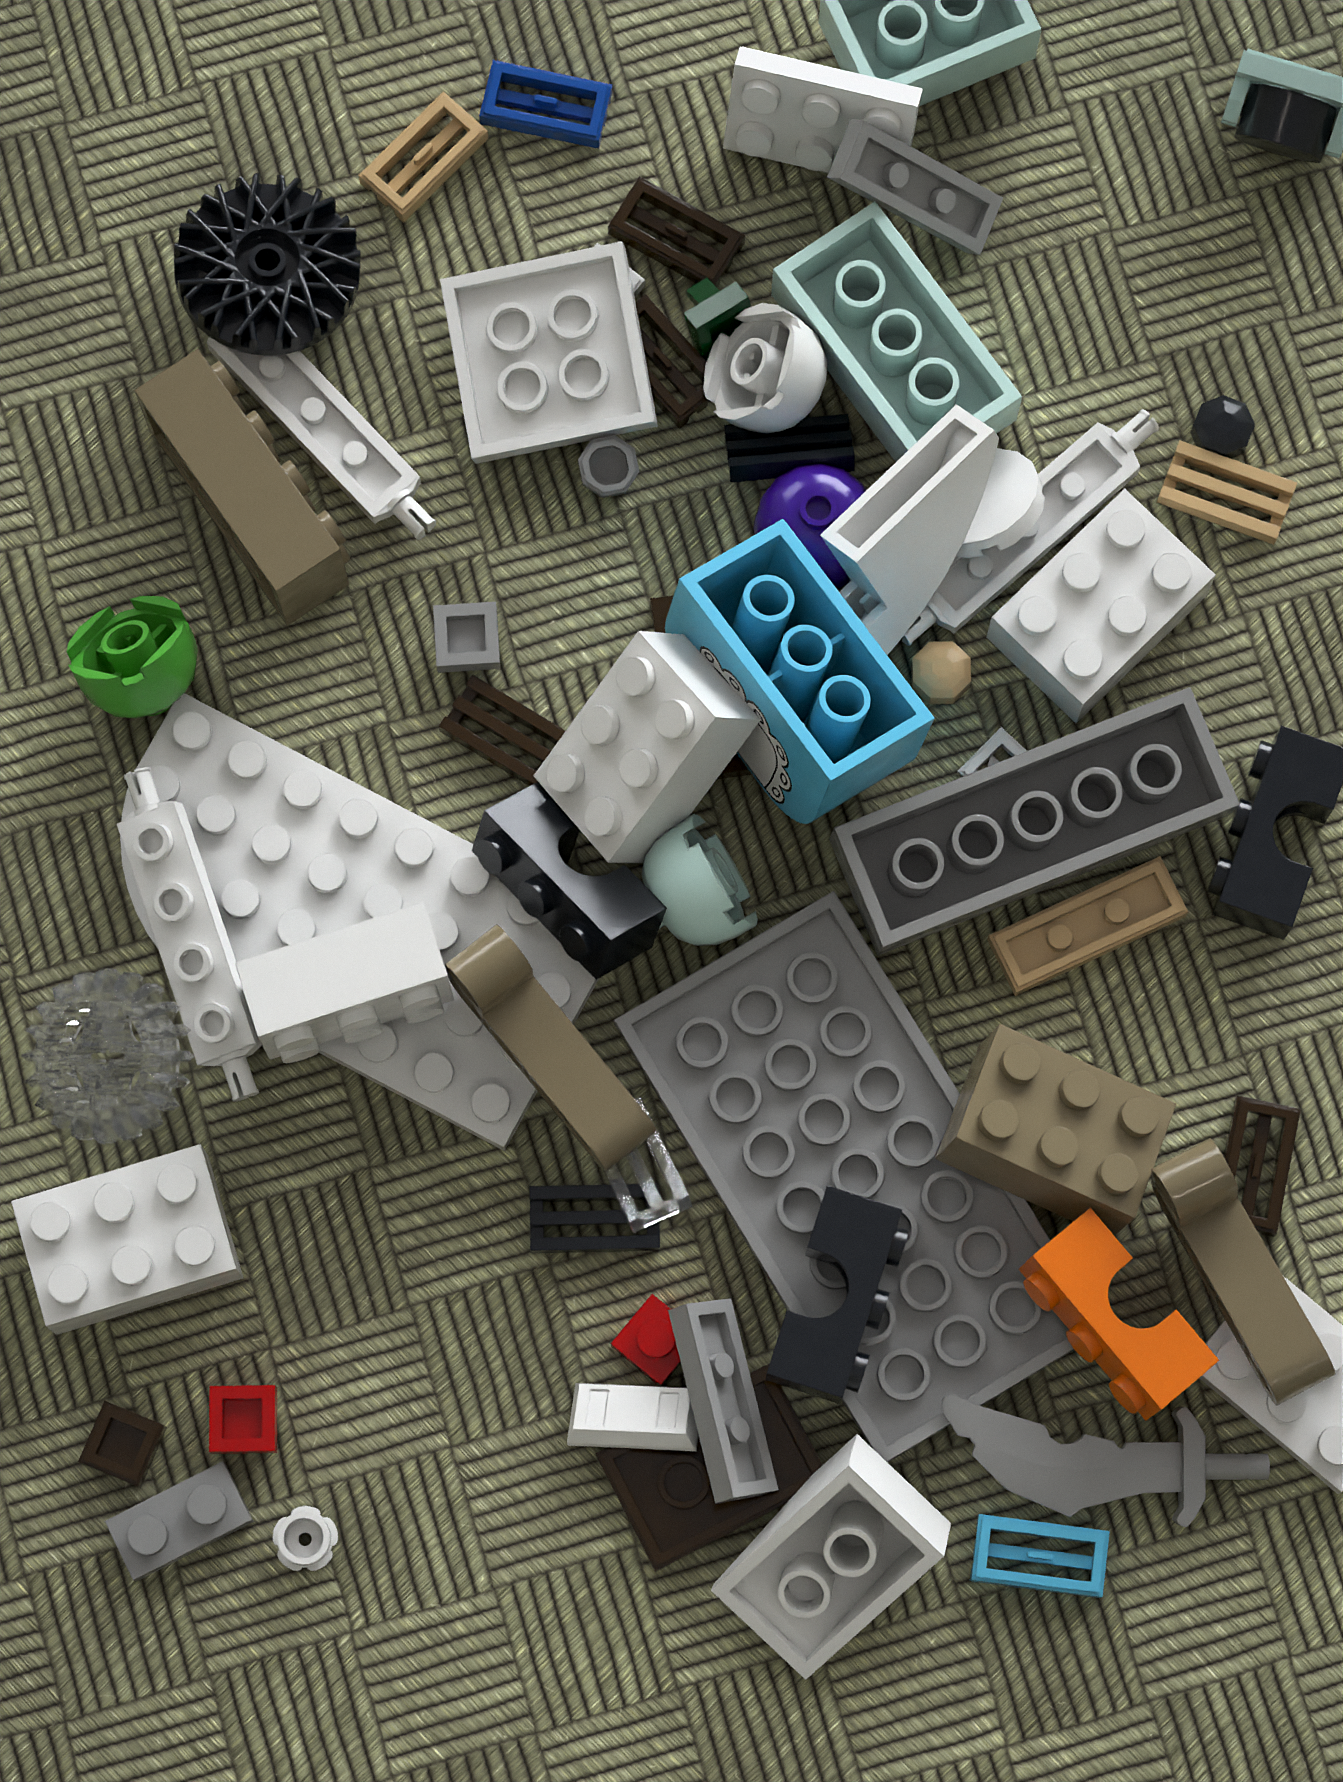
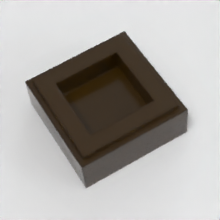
[78,1401,167,1488]

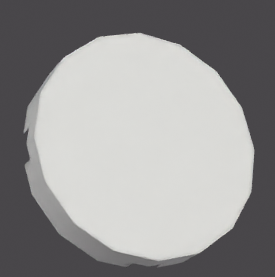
[956,448,1045,558]

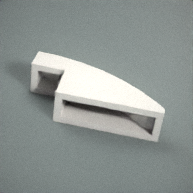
[820,404,999,655]

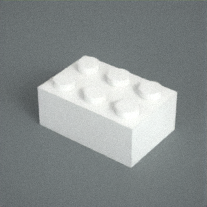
[986,488,1216,723]
[533,631,761,863]
[234,902,454,1063]
[11,1144,243,1335]

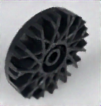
[174,173,361,356]

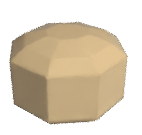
[911,641,971,704]

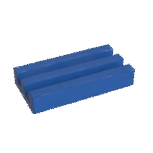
[479,60,612,149]

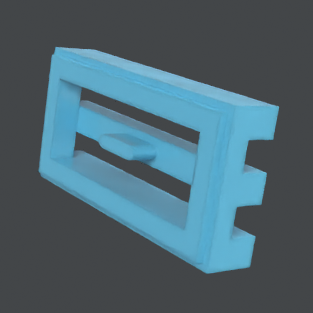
[970,1514,1110,1598]

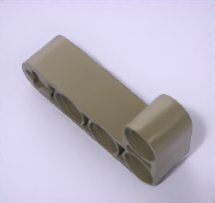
[444,924,657,1172]
[1151,1138,1336,1406]

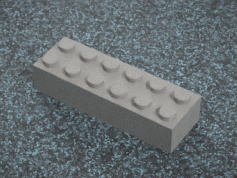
[829,687,1240,956]

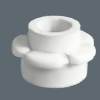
[273,1506,338,1571]

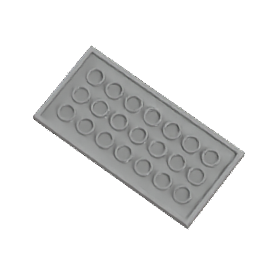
[614,891,1074,1463]

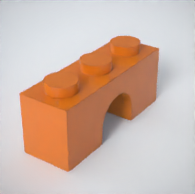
[1018,1208,1220,1421]

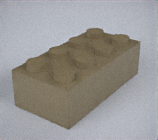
[134,349,351,626]

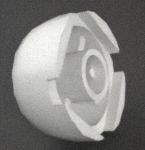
[703,303,828,433]

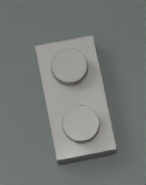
[105,1461,254,1582]

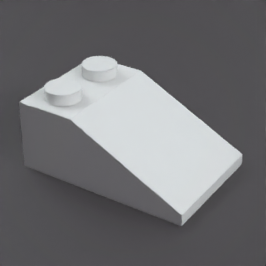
[711,1434,951,1680]

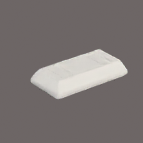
[567,1383,699,1451]

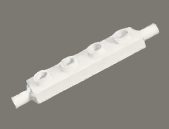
[207,337,437,540]
[902,409,1159,646]
[117,767,262,1102]

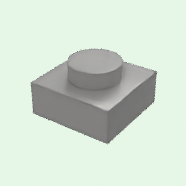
[433,602,500,673]

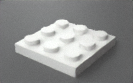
[440,241,658,464]

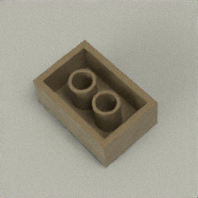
[935,1024,1176,1236]

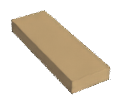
[987,856,1189,996]

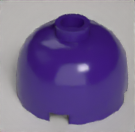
[753,464,866,589]

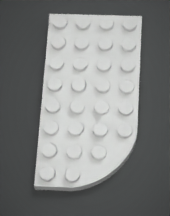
[120,693,599,1151]

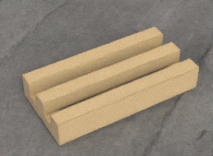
[358,91,489,223]
[1157,440,1297,545]

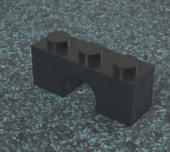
[1207,725,1343,940]
[472,782,667,980]
[765,1185,910,1404]

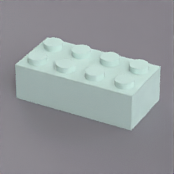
[771,201,1022,462]

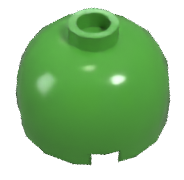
[67,596,198,718]

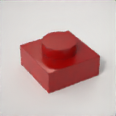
[611,1294,681,1387]
[209,1385,277,1454]

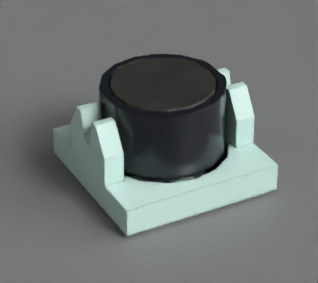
[1221,49,1343,163]

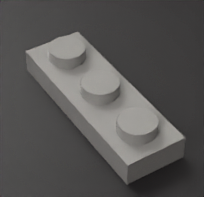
[827,119,1003,255]
[668,1298,779,1504]

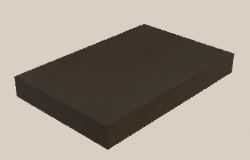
[595,1363,822,1572]

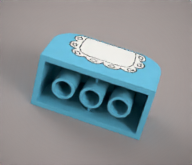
[665,519,935,824]

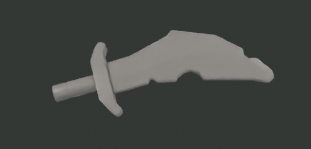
[941,1393,1270,1527]

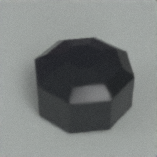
[1190,395,1255,458]

